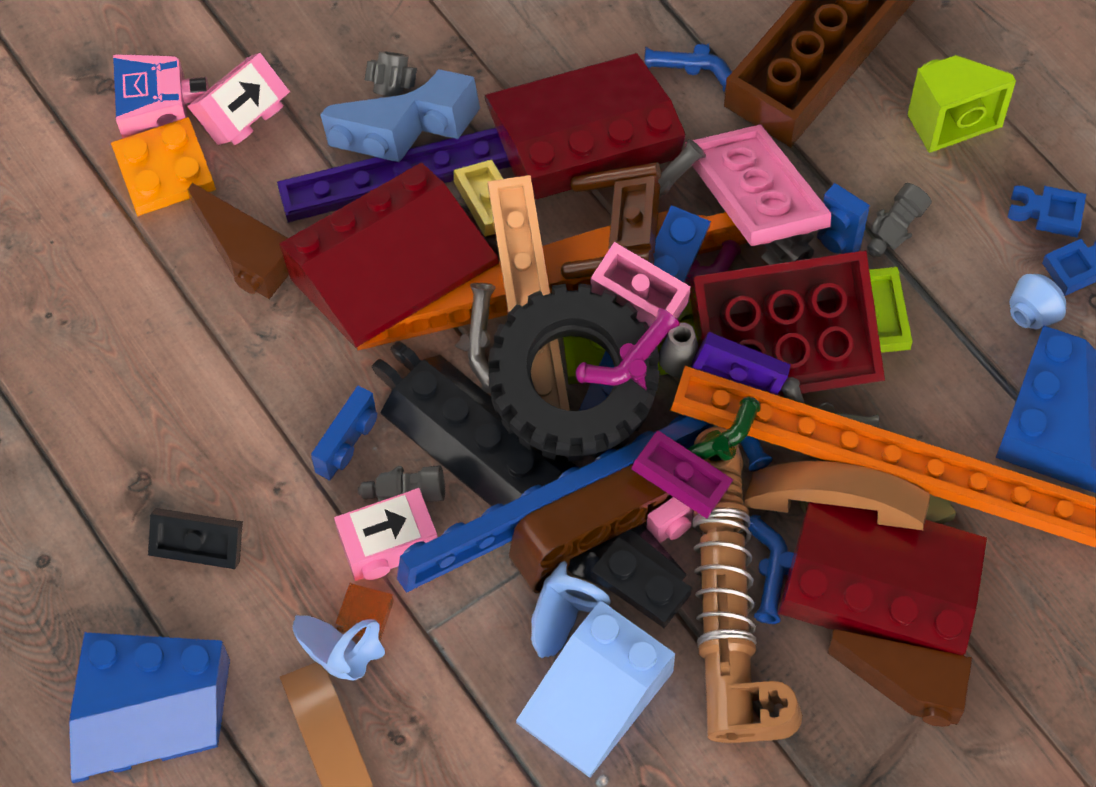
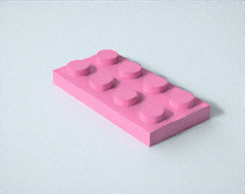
[685,124,831,246]

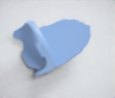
[531,561,611,658]
[292,615,385,681]

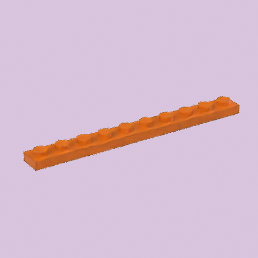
[670,366,1096,548]

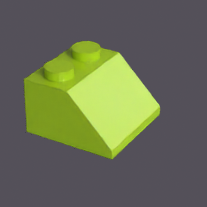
[907,55,1016,153]

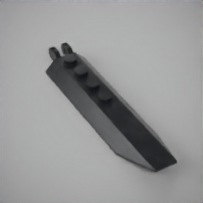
[372,341,687,588]

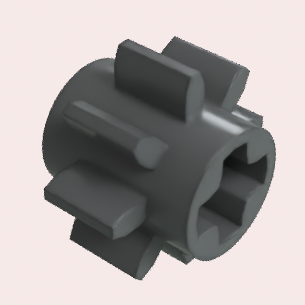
[365,51,417,96]
[762,233,814,265]

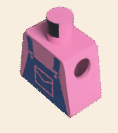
[113,55,209,139]

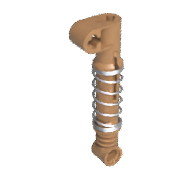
[692,427,803,743]

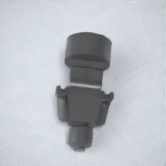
[867,183,932,257]
[358,465,445,502]

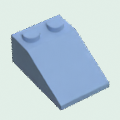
[516,600,675,778]

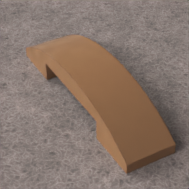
[744,461,930,530]
[280,662,373,787]

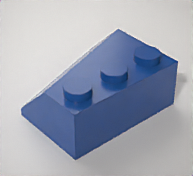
[996,325,1096,493]
[69,632,230,783]

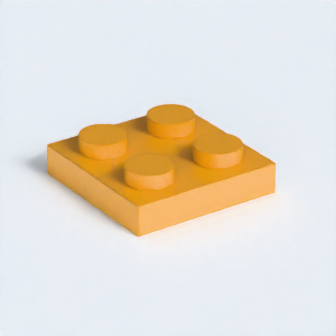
[111,117,216,216]

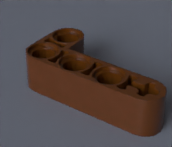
[509,463,673,593]

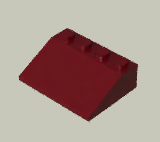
[484,53,686,200]
[279,162,499,348]
[687,250,885,397]
[778,502,987,656]

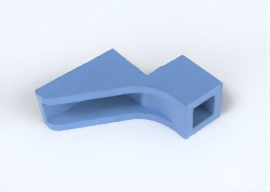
[320,69,480,162]

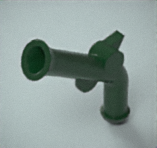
[686,397,761,461]

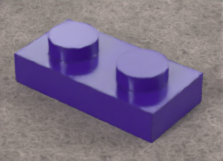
[691,332,791,395]

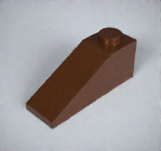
[188,183,289,300]
[828,629,972,727]

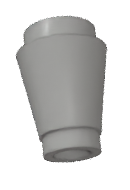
[659,323,699,378]

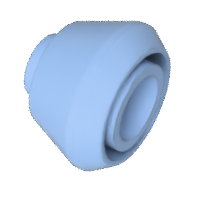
[1009,274,1066,329]

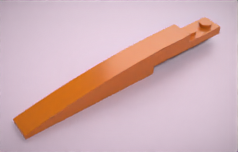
[357,210,748,350]

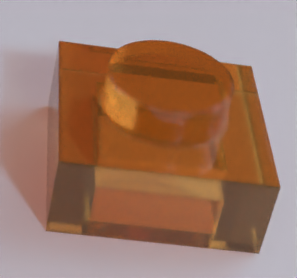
[335,583,394,641]

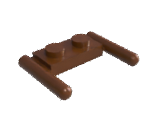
[561,162,661,279]

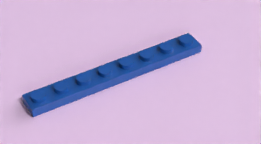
[397,415,713,593]

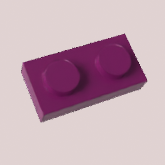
[631,430,734,519]

